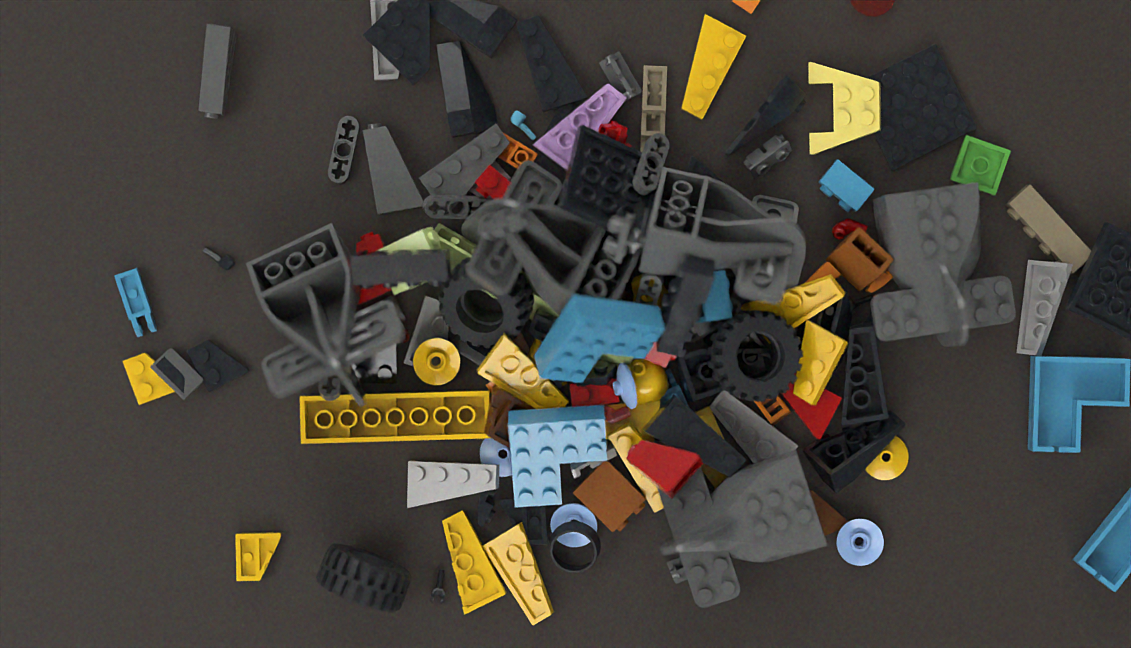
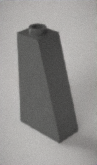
[198,24,237,119]
[363,123,424,215]

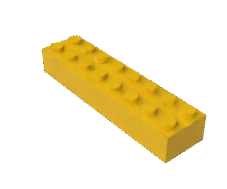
[300,390,490,444]

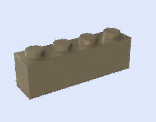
[1005,184,1091,273]

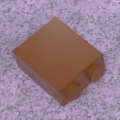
[825,227,894,292]
[573,461,646,532]

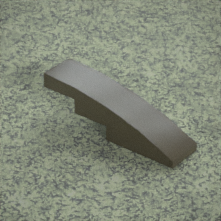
[640,65,667,152]

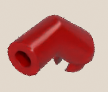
[832,218,868,239]

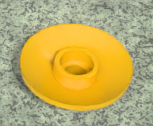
[413,338,460,385]
[865,436,909,480]

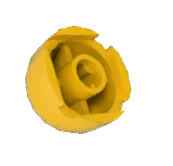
[627,358,669,406]

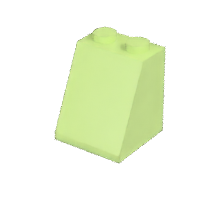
[379,227,442,295]

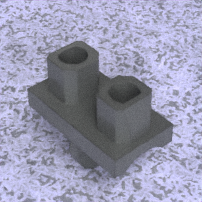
[604,213,646,263]

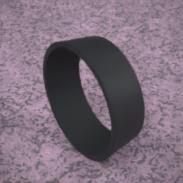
[550,521,601,573]

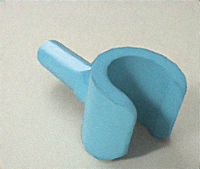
[511,110,536,141]

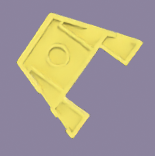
[808,62,881,155]

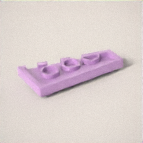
[533,84,627,171]

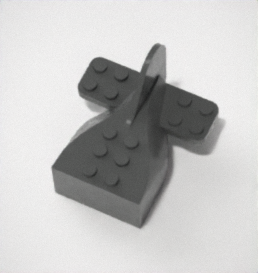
[462,161,644,316]
[640,167,806,303]
[871,182,1016,347]
[246,223,405,407]
[657,450,827,607]

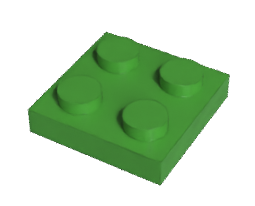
[950,135,1011,195]

